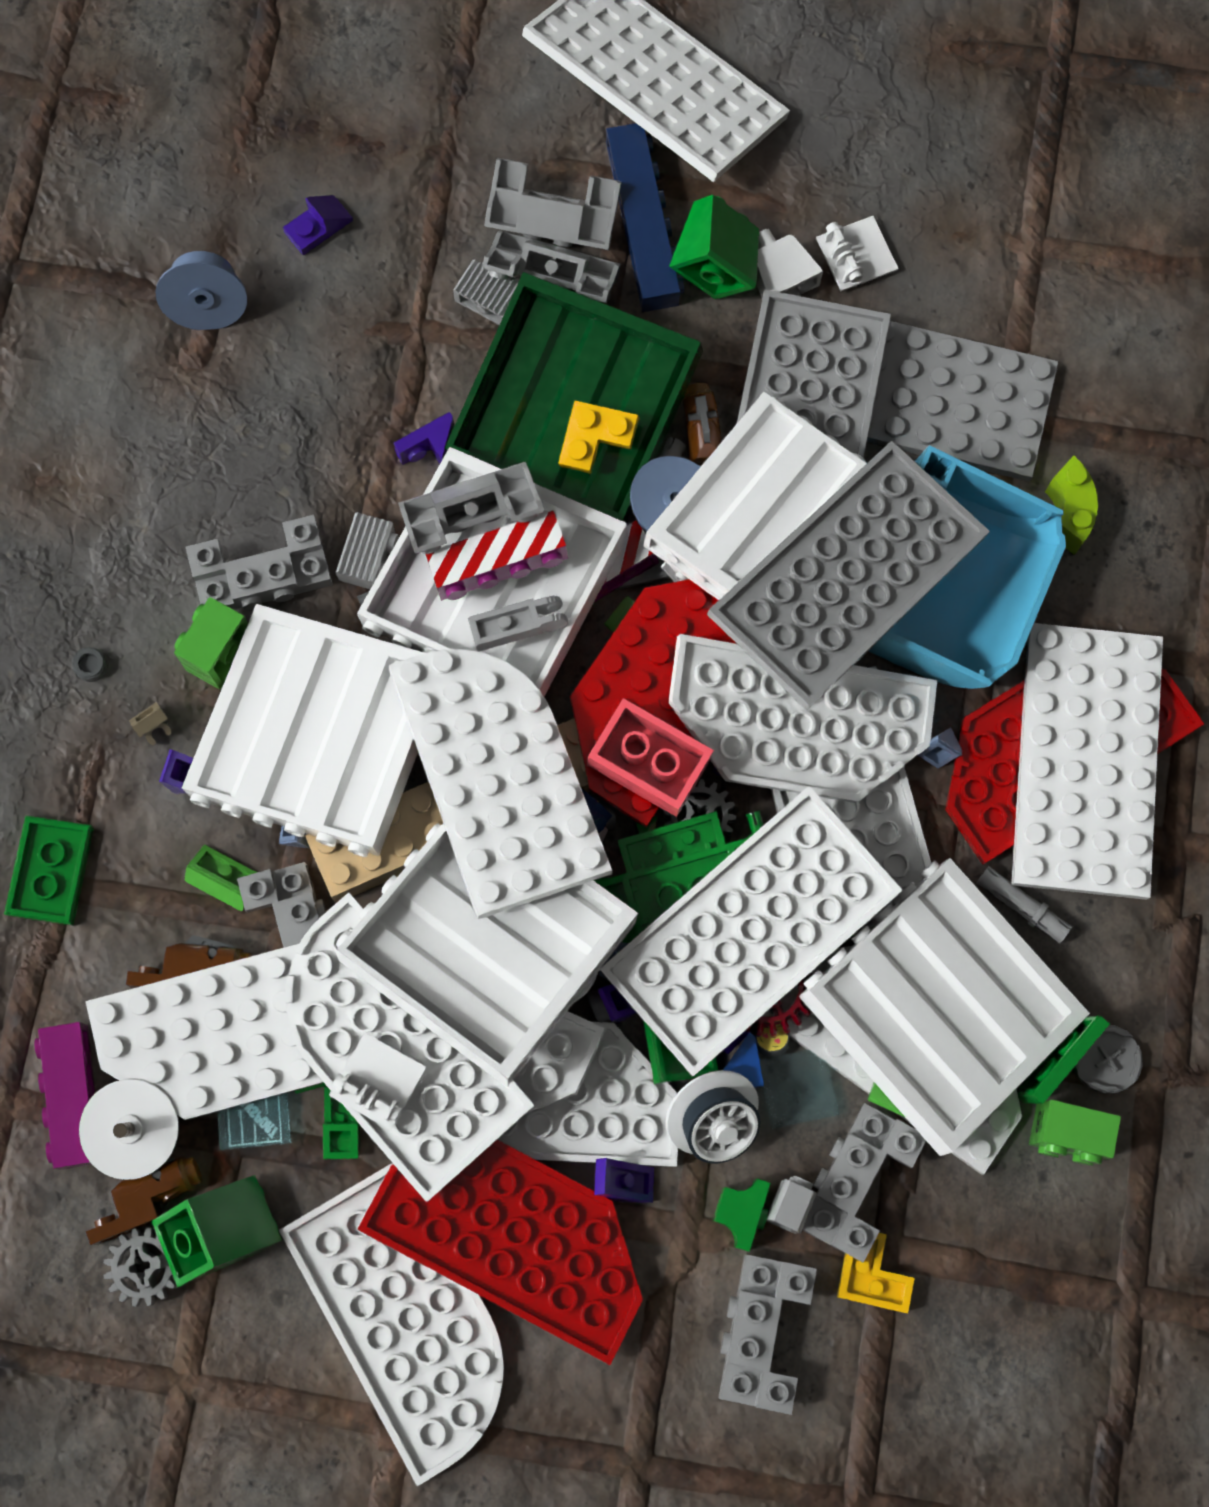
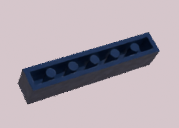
[606,123,685,312]

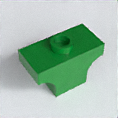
[712,1179,770,1252]

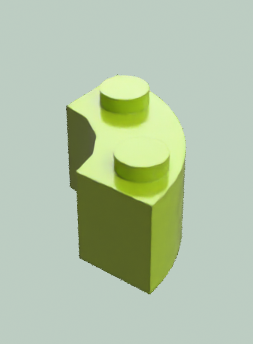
[1045,455,1098,555]

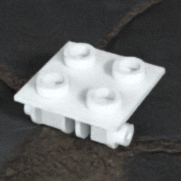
[816,216,899,291]
[329,1032,426,1130]

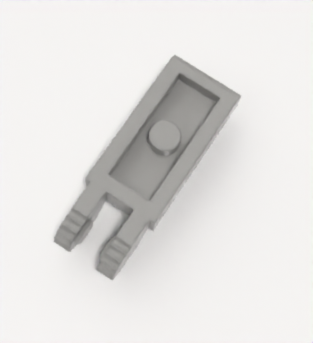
[468,595,568,652]

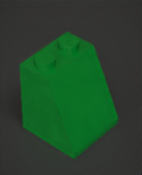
[669,195,759,300]
[152,1175,282,1287]

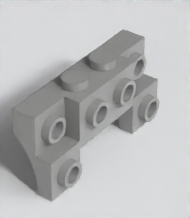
[484,158,622,250]
[482,230,621,303]
[398,462,545,554]
[186,515,333,610]
[237,862,326,948]
[802,1103,926,1263]
[718,1254,817,1415]

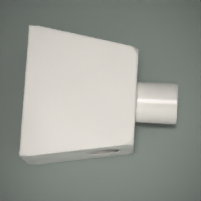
[756,229,823,299]

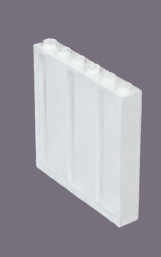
[643,392,867,600]
[357,447,628,696]
[182,604,424,857]
[336,823,638,1087]
[799,858,1090,1156]

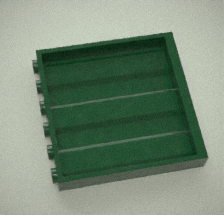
[445,272,703,524]

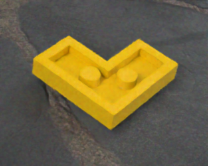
[558,401,639,473]
[837,1233,915,1314]

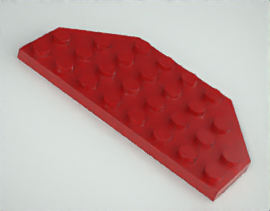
[570,579,737,828]
[945,669,1204,865]
[357,1139,643,1365]

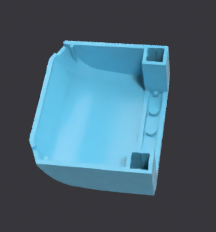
[869,445,1066,689]

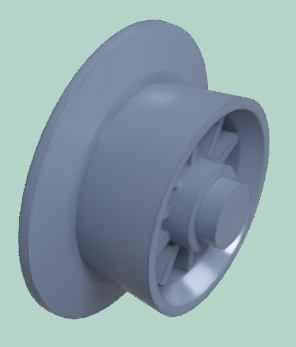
[156,251,247,330]
[630,456,700,532]

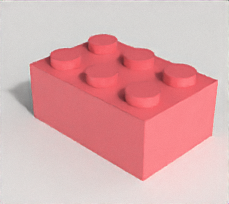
[587,698,714,817]

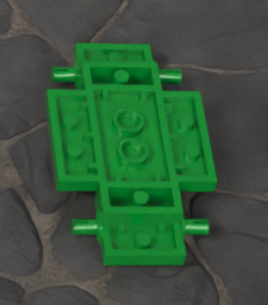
[593,811,764,943]

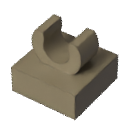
[129,702,171,746]

